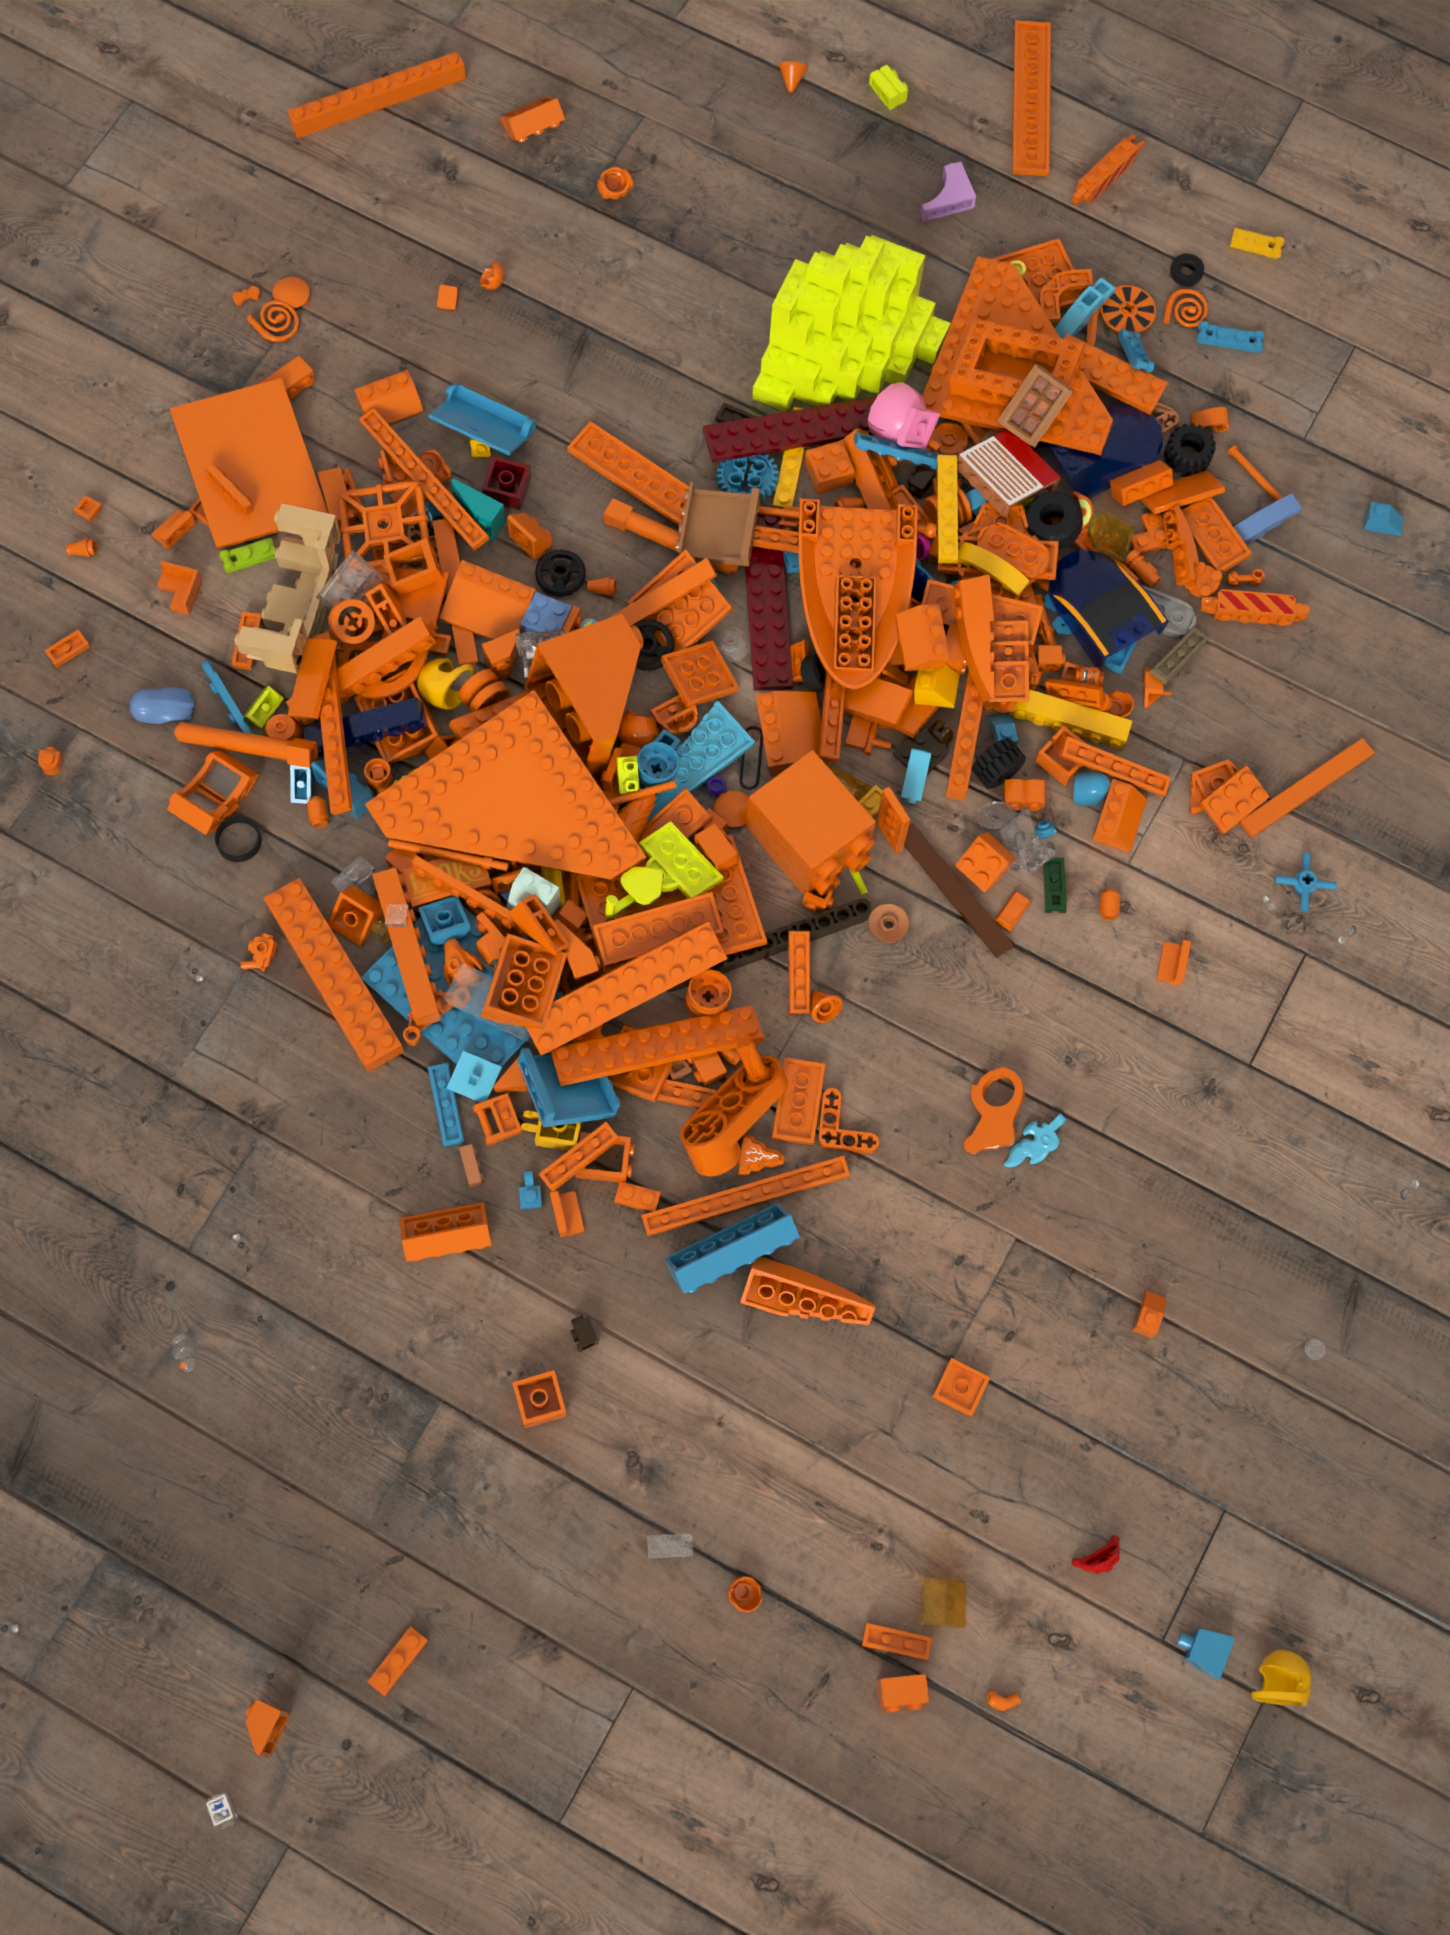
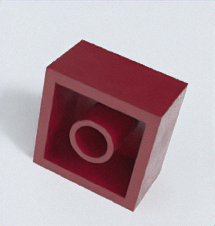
[482,456,531,510]

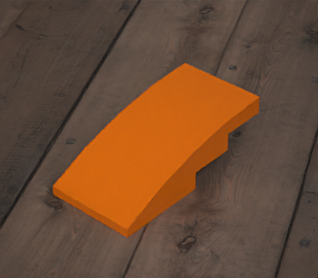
[989,620,1029,702]
[844,678,913,726]

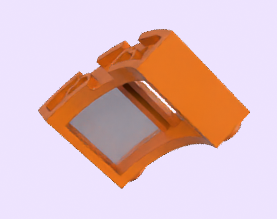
[167,749,260,835]

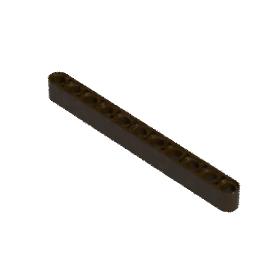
[667,898,871,992]

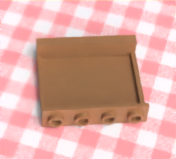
[676,482,761,566]

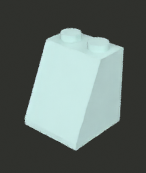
[506,867,561,918]

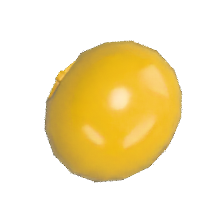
[417,658,476,710]
[1251,1649,1312,1706]

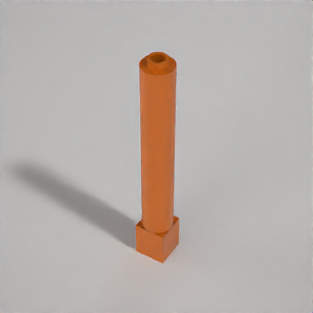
[604,498,739,576]
[174,722,318,768]

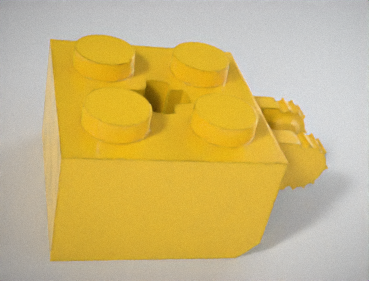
[521,1111,583,1151]

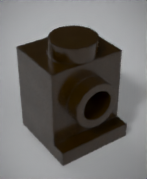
[907,465,935,499]
[570,1316,599,1352]

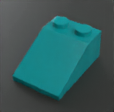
[451,478,505,542]

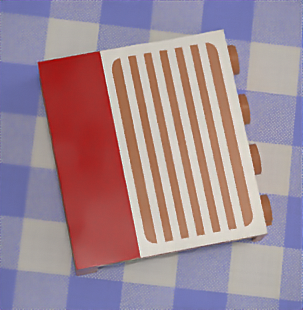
[957,429,1061,518]

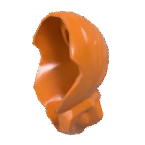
[418,450,451,484]

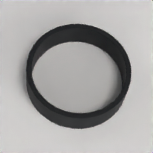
[215,816,262,862]

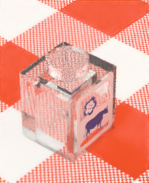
[204,1791,239,1830]

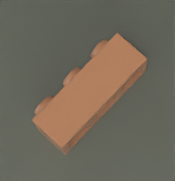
[459,1144,484,1188]

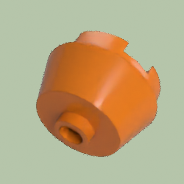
[263,714,303,741]

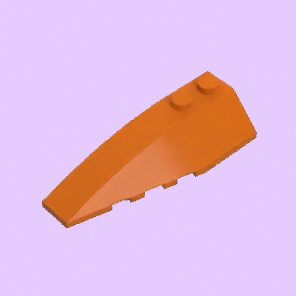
[952,575,995,702]
[740,1256,876,1325]

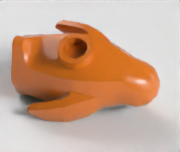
[444,938,483,990]

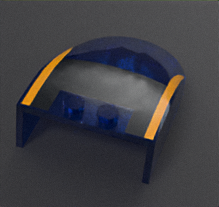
[1048,550,1169,669]

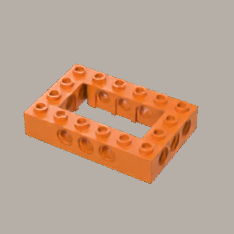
[950,318,1084,419]

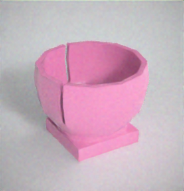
[868,382,940,449]

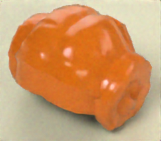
[597,167,634,200]

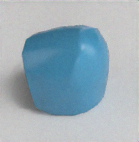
[1074,771,1111,806]

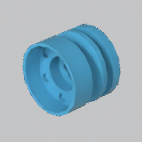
[637,742,679,795]

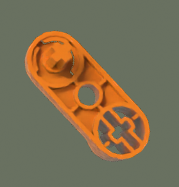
[679,1036,788,1177]

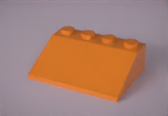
[439,560,535,640]
[354,669,442,764]
[756,691,829,776]
[480,934,568,1030]

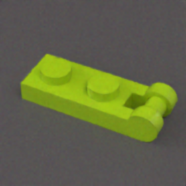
[219,537,275,573]

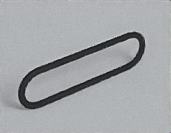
[739,726,763,790]

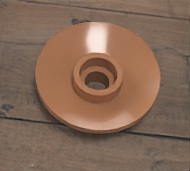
[868,904,909,943]

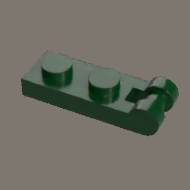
[1043,858,1067,913]

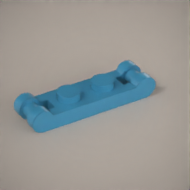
[1196,321,1265,353]
[1118,329,1154,373]

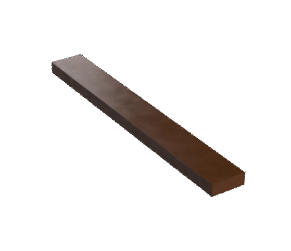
[904,823,1013,958]

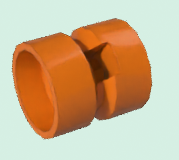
[364,758,393,793]

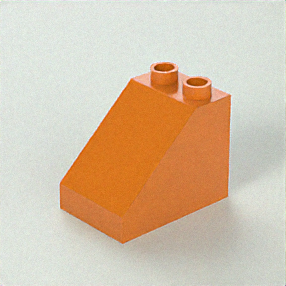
[525,614,643,778]

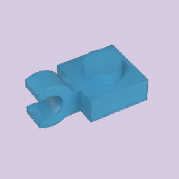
[519,1171,542,1210]

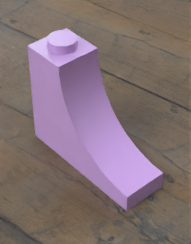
[920,162,976,222]

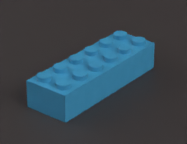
[664,1203,800,1294]

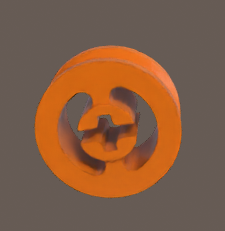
[328,599,375,644]

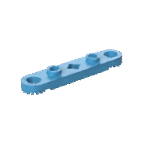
[201,660,253,734]

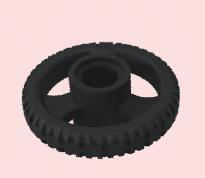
[535,549,586,597]
[634,620,674,671]

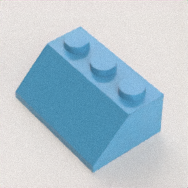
[310,758,374,819]

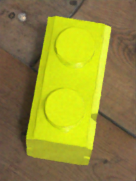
[869,65,909,110]

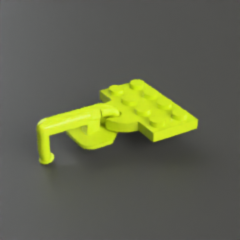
[605,821,723,920]

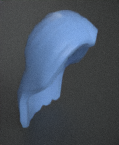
[129,687,194,724]

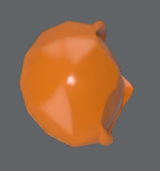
[618,709,660,749]

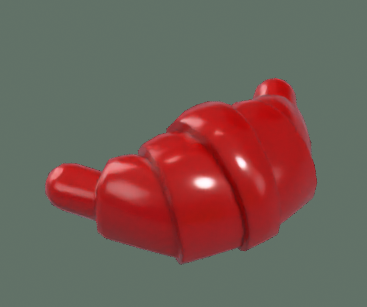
[1072,1535,1120,1574]

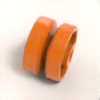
[458,669,510,712]

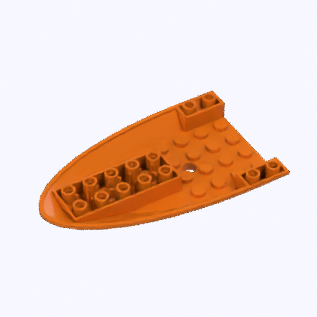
[798,498,918,690]

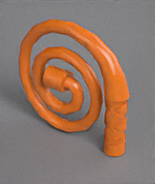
[1162,289,1208,328]
[246,300,299,342]

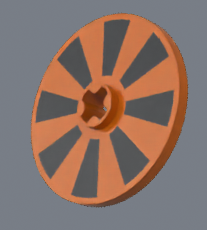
[1100,285,1156,333]

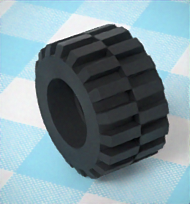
[1164,423,1216,476]
[971,738,1026,789]

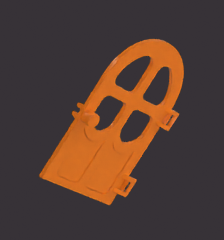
[333,567,450,699]

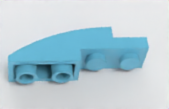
[1055,278,1115,339]

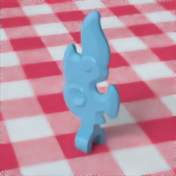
[1004,1114,1066,1168]

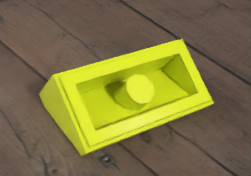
[243,686,284,729]

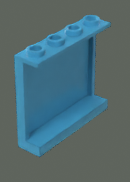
[518,1048,620,1127]

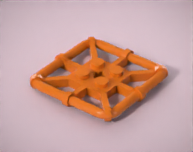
[338,481,429,571]

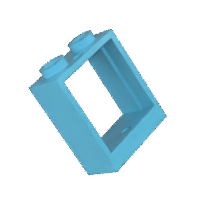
[901,748,932,804]

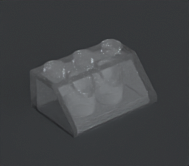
[316,550,384,624]

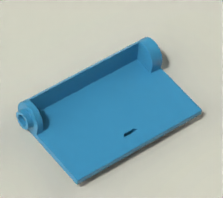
[428,383,537,455]

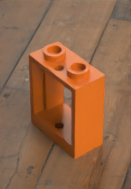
[383,538,443,597]
[575,1132,635,1183]

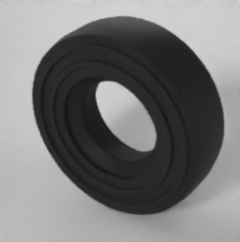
[1170,253,1204,286]

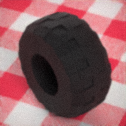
[1025,491,1083,550]

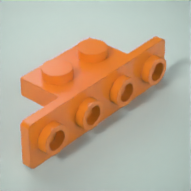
[601,743,641,813]

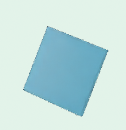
[447,1050,502,1103]

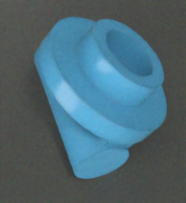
[1034,820,1057,841]

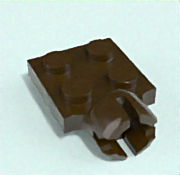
[893,720,954,775]

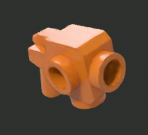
[240,933,278,972]

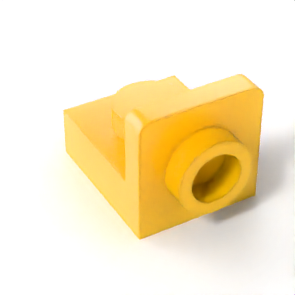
[470,438,491,457]

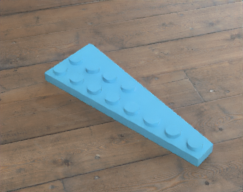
[647,701,755,822]

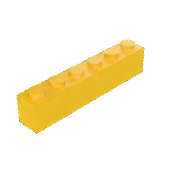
[1009,689,1132,749]

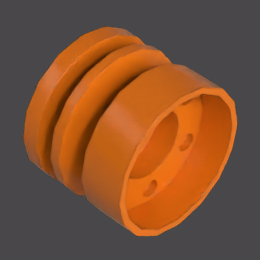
[923,486,972,527]
[685,969,732,1018]

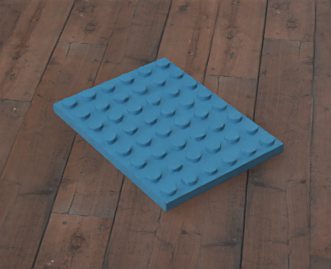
[361,905,564,1069]

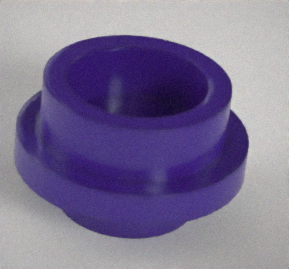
[706,777,726,796]

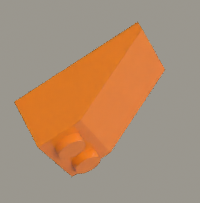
[554,919,602,986]

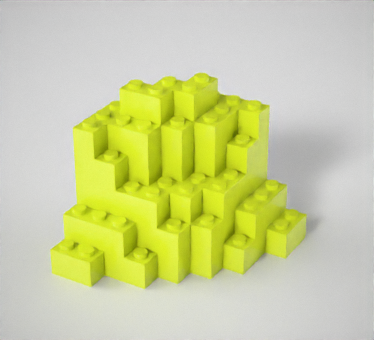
[752,235,951,412]

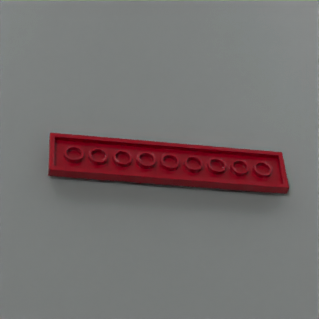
[702,396,878,463]
[745,514,793,691]

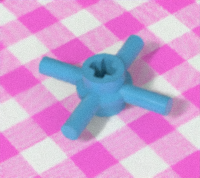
[1274,853,1337,912]

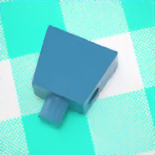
[1177,1628,1235,1680]

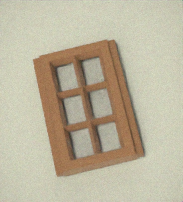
[997,364,1074,448]

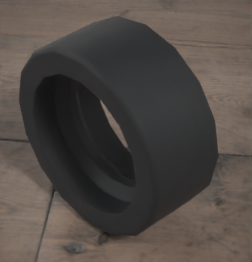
[800,654,826,693]

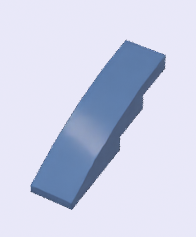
[1234,494,1302,544]

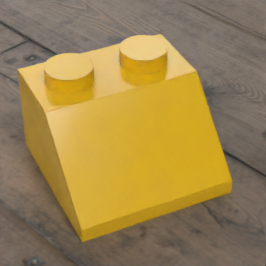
[914,665,960,708]

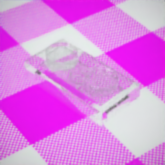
[647,1533,693,1559]

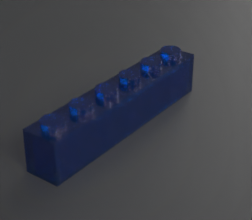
[303,697,427,757]

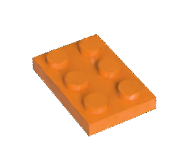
[1199,765,1270,834]

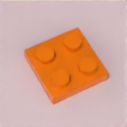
[932,1358,990,1417]

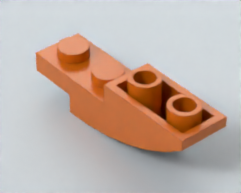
[1163,506,1199,586]

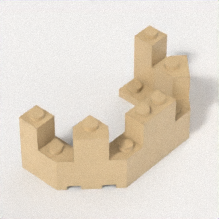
[235,503,340,674]

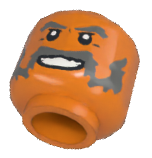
[1074,665,1104,686]

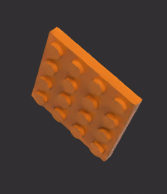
[993,238,1085,310]
[628,549,734,652]

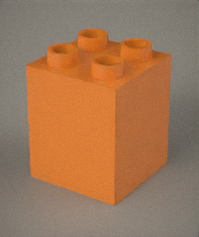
[746,750,876,897]

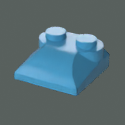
[418,896,471,945]

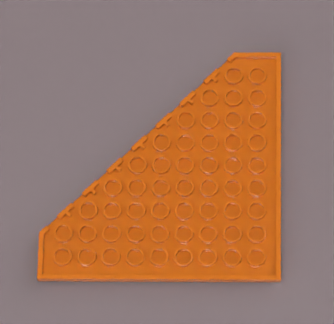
[923,256,1113,455]
[365,690,646,880]

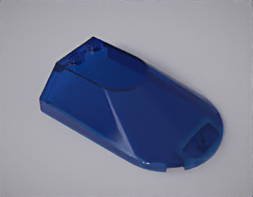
[1039,404,1163,499]

